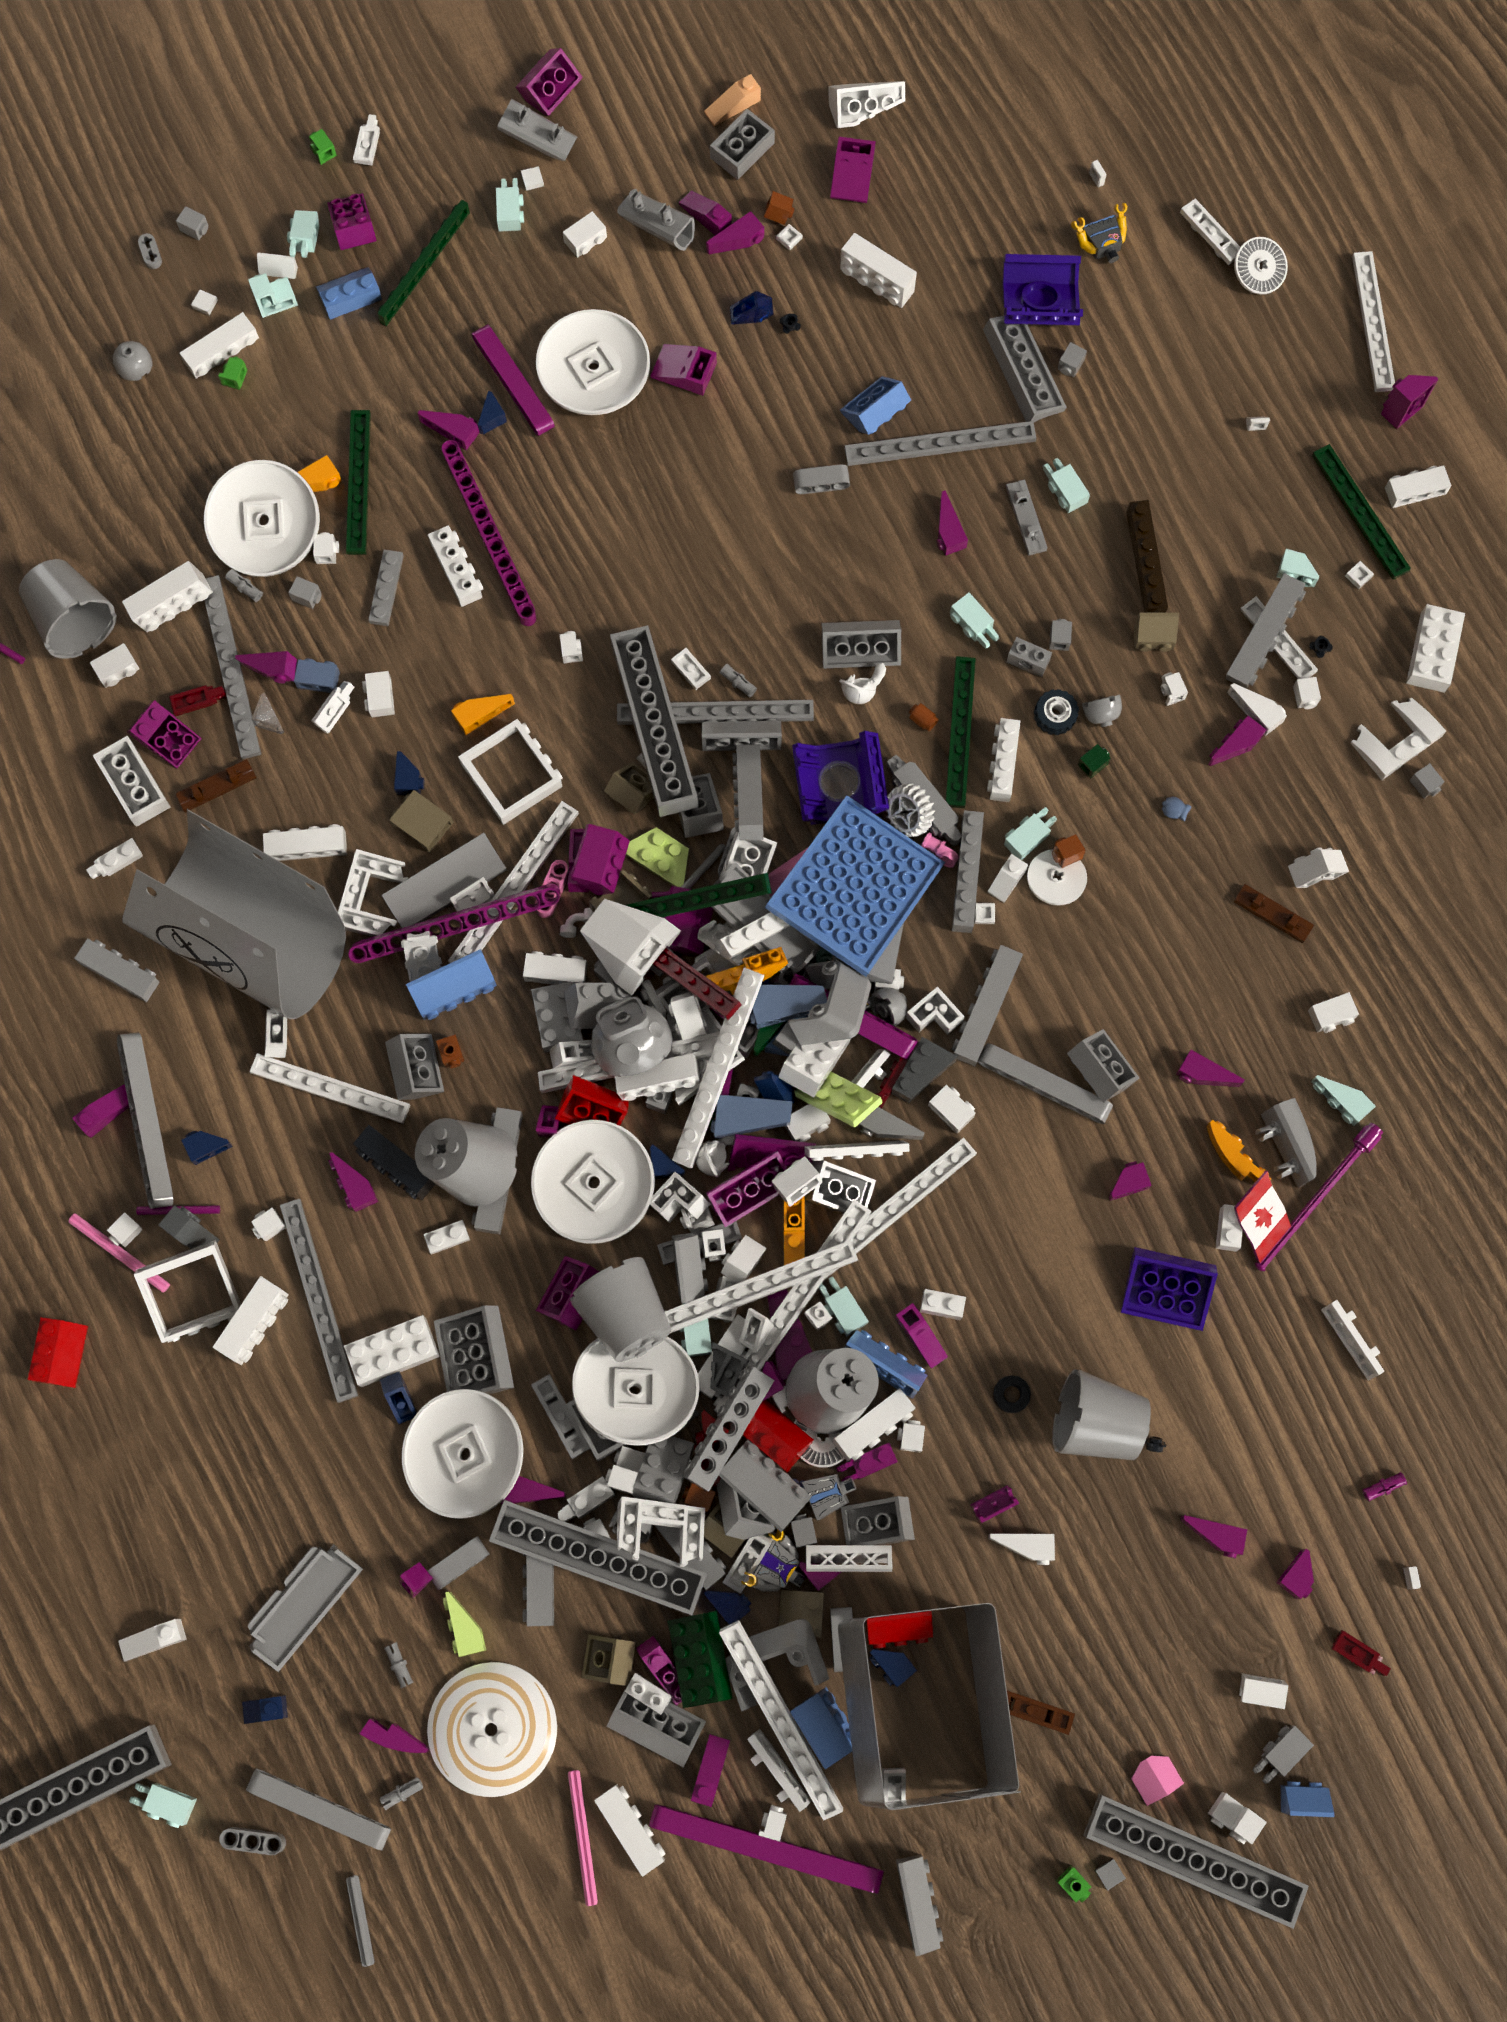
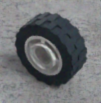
[1034,689,1079,735]

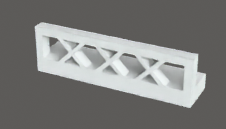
[805,1545,892,1572]

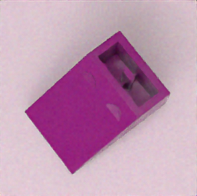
[830,137,876,203]
[327,193,377,250]
[650,344,717,396]
[127,700,202,769]

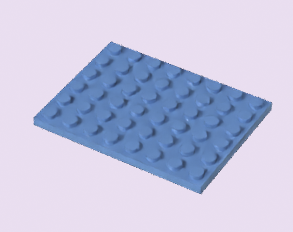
[765,796,945,977]

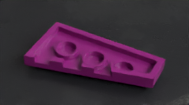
[728,1134,816,1171]
[768,1288,812,1381]

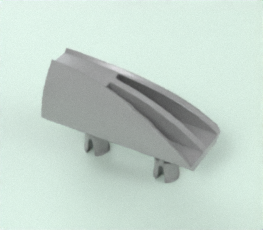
[497,99,577,161]
[617,189,695,251]
[1255,1098,1316,1188]

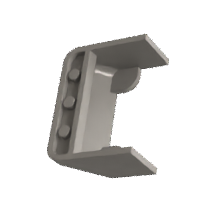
[788,960,871,1045]
[730,1619,830,1711]

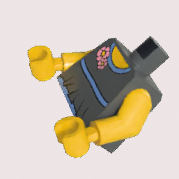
[1071,203,1127,263]

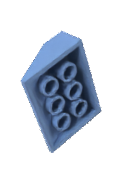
[406,949,497,1020]
[845,1330,928,1399]

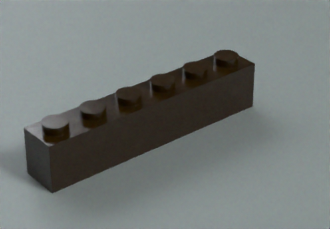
[1126,500,1168,613]

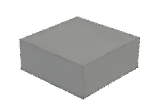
[1095,1858,1126,1891]

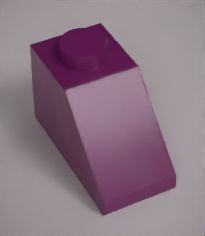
[1109,1161,1152,1201]
[1276,1549,1314,1599]

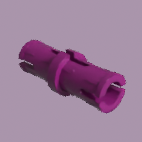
[1362,1472,1407,1502]

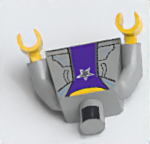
[741,1526,806,1592]

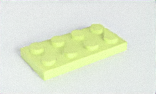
[795,1072,882,1128]

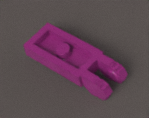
[836,1443,898,1481]

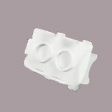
[698,920,758,966]
[401,931,442,982]

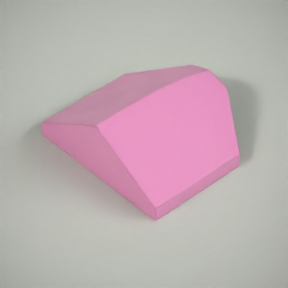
[1131,1756,1184,1806]

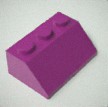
[515,48,583,116]
[1381,375,1438,429]
[570,824,630,896]
[663,886,714,956]
[535,1256,599,1331]

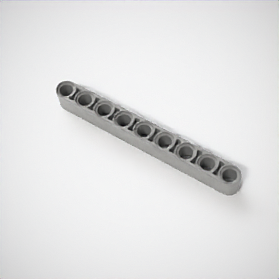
[117,1032,173,1209]

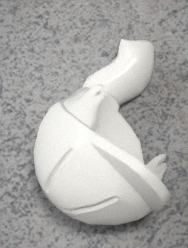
[839,663,886,704]
[696,1134,741,1177]

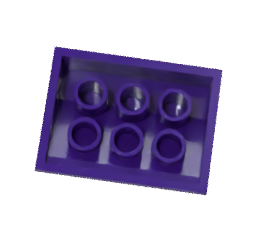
[1121,1247,1218,1331]

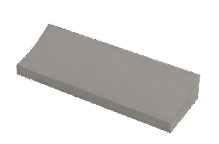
[983,316,1067,422]
[382,833,507,928]

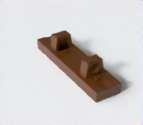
[176,759,257,813]
[1234,884,1314,943]
[1007,1691,1075,1735]

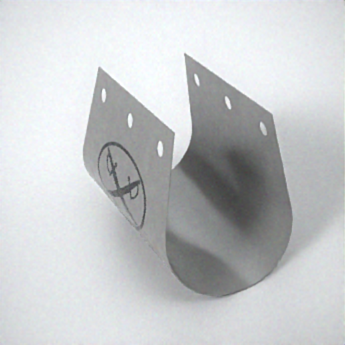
[122,809,346,1019]

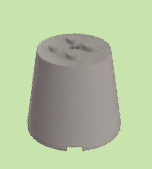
[19,559,117,659]
[415,1118,518,1206]
[570,1257,671,1362]
[786,1348,879,1434]
[1052,1369,1151,1461]

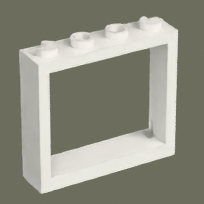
[458,719,563,825]
[134,1240,241,1343]

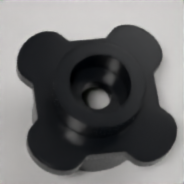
[779,314,801,334]
[1309,636,1333,658]
[1145,1436,1167,1452]

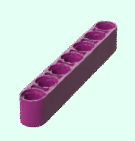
[471,324,555,436]
[789,974,918,1059]

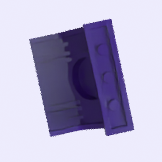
[1003,254,1083,325]

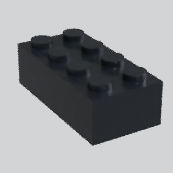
[353,1125,436,1201]

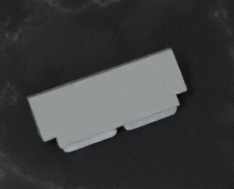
[712,862,821,974]
[248,1544,363,1672]

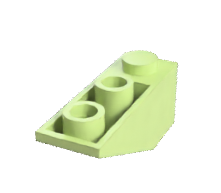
[443,1592,486,1657]

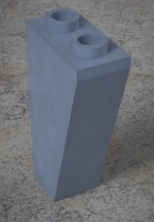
[749,985,827,1029]
[711,1095,792,1139]

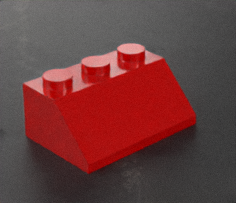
[555,1075,629,1126]
[28,1317,88,1388]
[743,1400,814,1473]
[865,1611,933,1649]

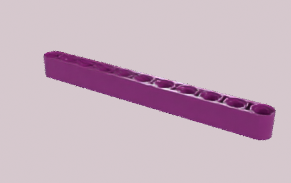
[442,440,536,626]
[348,884,560,963]
[649,1804,884,1894]

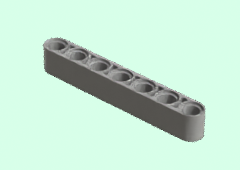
[978,1043,1113,1124]
[246,1769,391,1850]

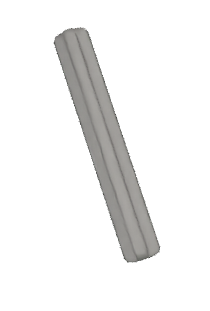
[346,1875,375,1967]

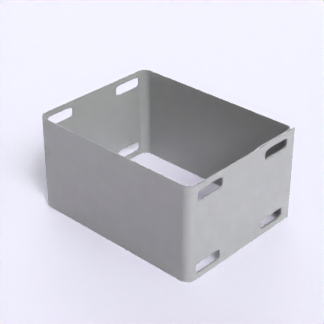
[838,1603,1021,1810]

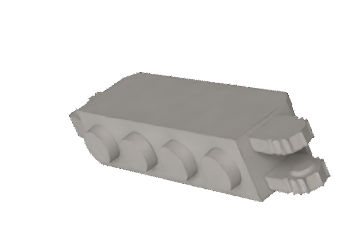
[887,755,962,847]

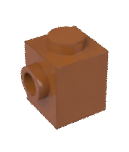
[764,191,795,225]
[1052,834,1086,868]
[436,1035,465,1068]
[682,1483,716,1513]

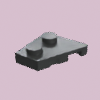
[710,1342,750,1397]

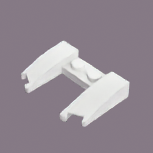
[1351,698,1446,780]
[338,849,408,936]
[617,1496,705,1567]

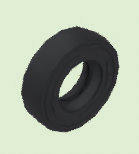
[993,1375,1031,1414]

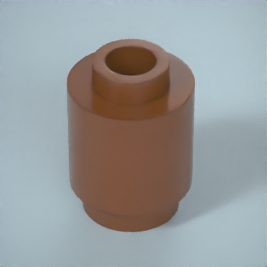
[909,703,939,731]

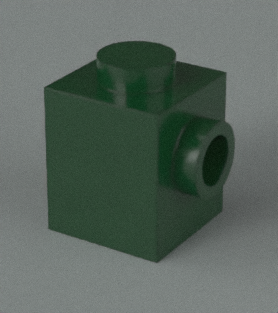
[1078,744,1111,779]

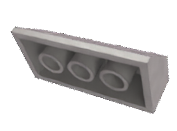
[821,620,901,669]
[702,719,782,751]
[718,1440,812,1532]
[606,1682,706,1767]
[896,1855,943,1956]

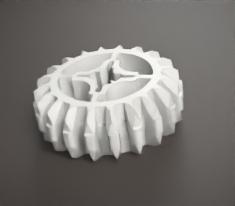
[885,783,935,837]

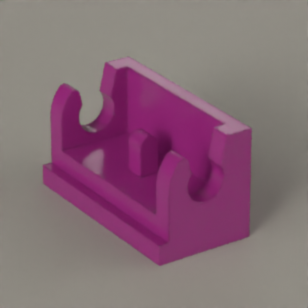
[970,1485,1019,1524]

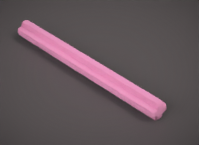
[68,1214,170,1293]
[568,1770,598,1906]

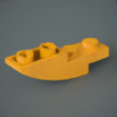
[705,947,788,995]
[1206,1119,1271,1182]
[784,1196,805,1265]

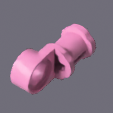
[921,832,959,868]

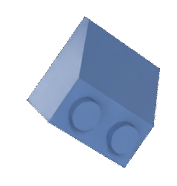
[1281,1781,1334,1817]

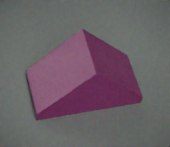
[536,1105,561,1138]
[762,1360,786,1401]
[399,1562,433,1598]
[799,1562,841,1591]

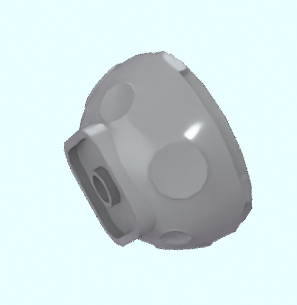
[591,997,673,1077]

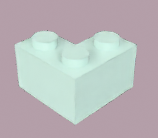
[248,273,298,318]

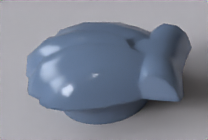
[1162,797,1191,822]

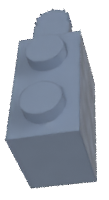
[294,658,340,693]

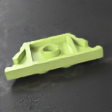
[625,827,689,887]

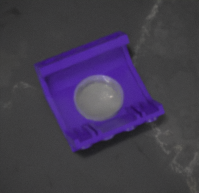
[792,731,889,825]

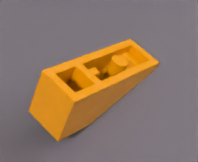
[297,455,342,492]
[451,694,515,735]

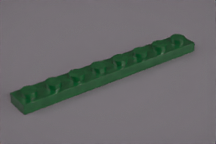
[377,199,470,326]
[346,410,371,555]
[1312,444,1411,580]
[946,656,976,809]
[625,873,772,918]

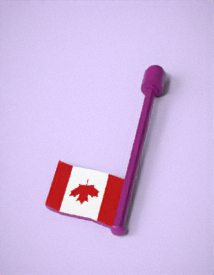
[1234,1123,1383,1271]

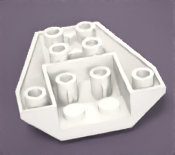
[580,899,681,995]

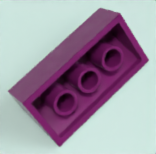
[706,1151,787,1227]

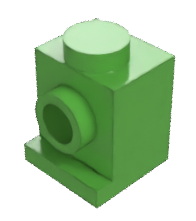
[309,129,337,165]
[218,357,247,390]
[1055,1865,1091,1902]

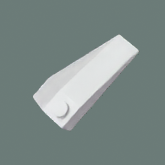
[829,81,905,128]

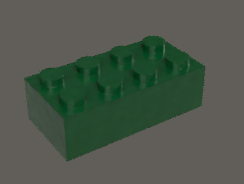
[667,1611,733,1708]

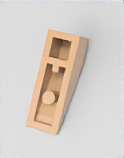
[704,74,761,127]

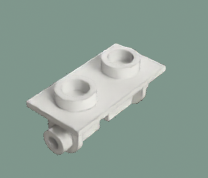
[625,1673,672,1715]

